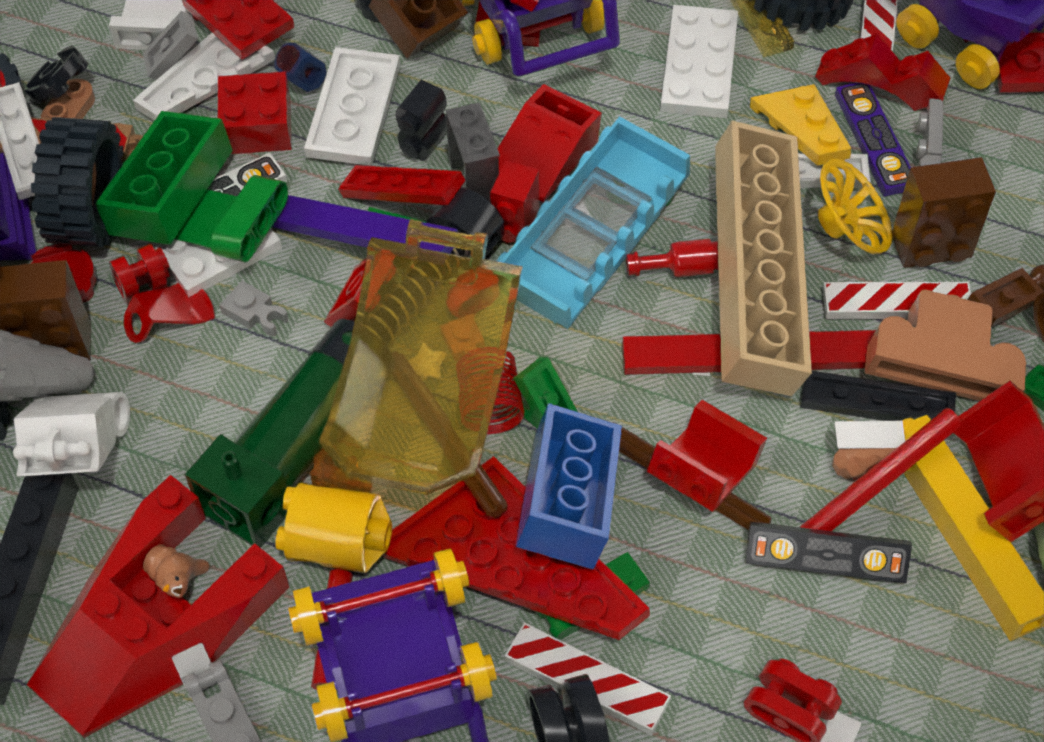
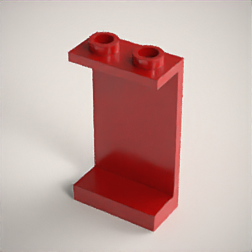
[953,380,1044,542]

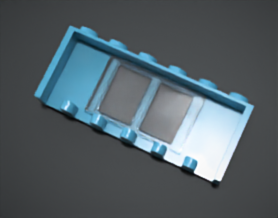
[494,116,690,329]

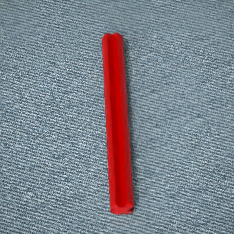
[800,408,961,531]

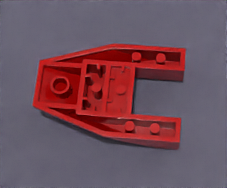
[26,475,289,738]

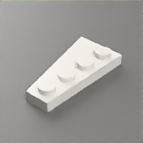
[133,33,275,121]

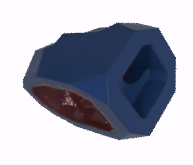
[274,42,327,92]

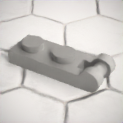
[182,659,261,742]

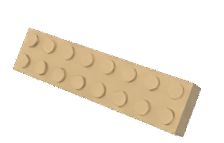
[715,120,812,396]

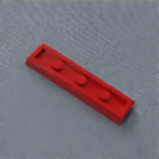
[338,165,466,205]

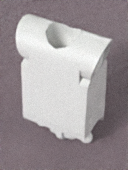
[13,392,130,477]

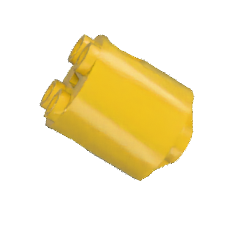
[275,482,392,573]

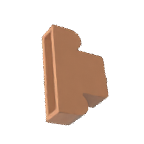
[865,290,1026,401]

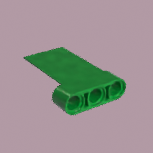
[175,175,288,263]

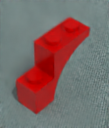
[815,33,950,111]

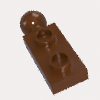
[967,264,1044,327]

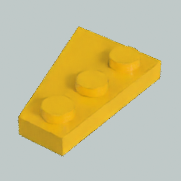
[750,84,851,166]

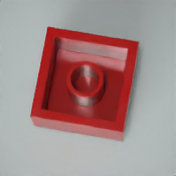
[217,71,292,154]

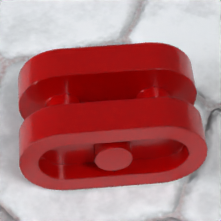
[109,244,170,304]
[743,658,842,742]

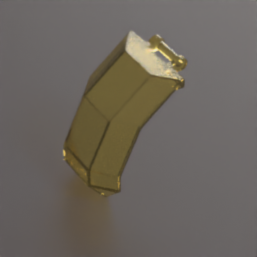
[319,219,523,495]

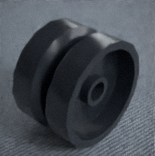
[528,674,610,742]

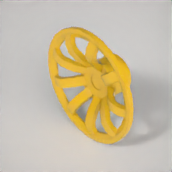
[818,158,893,254]

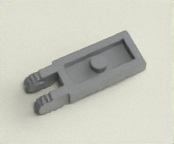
[916,99,944,166]

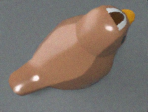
[143,544,209,598]

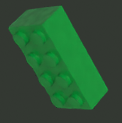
[95,111,233,245]

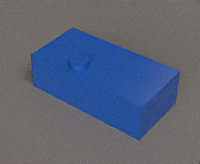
[516,403,622,569]

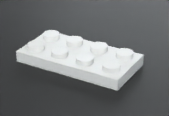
[660,5,738,118]
[304,47,401,166]

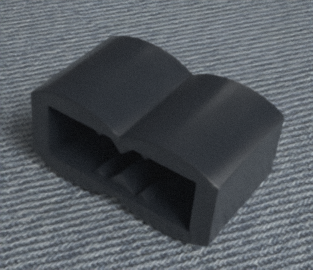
[395,80,447,161]

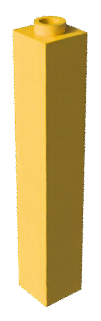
[902,415,1044,641]

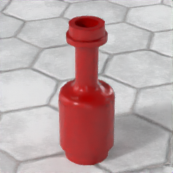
[626,238,719,278]

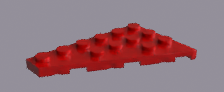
[381,456,650,640]

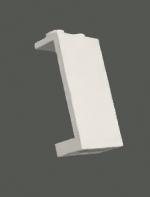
[109,0,189,50]

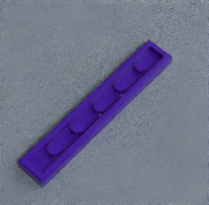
[272,195,460,264]

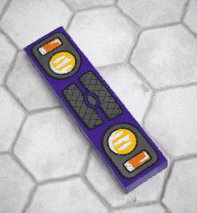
[835,83,911,197]

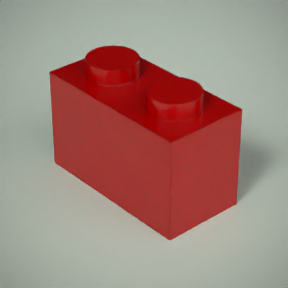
[490,160,539,243]

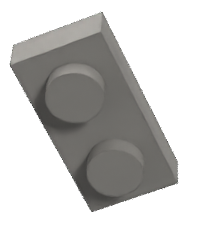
[143,11,198,80]

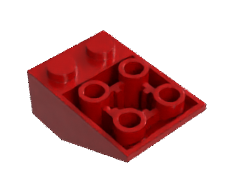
[497,84,602,202]

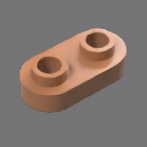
[41,79,95,119]

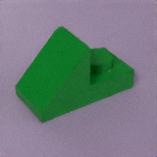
[513,357,578,428]

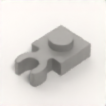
[219,281,288,336]

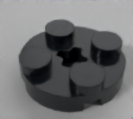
[25,46,89,105]

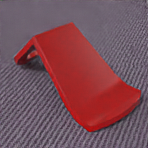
[123,283,215,343]

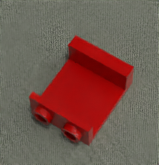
[647,400,767,512]

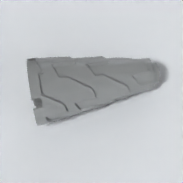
[0,330,94,402]

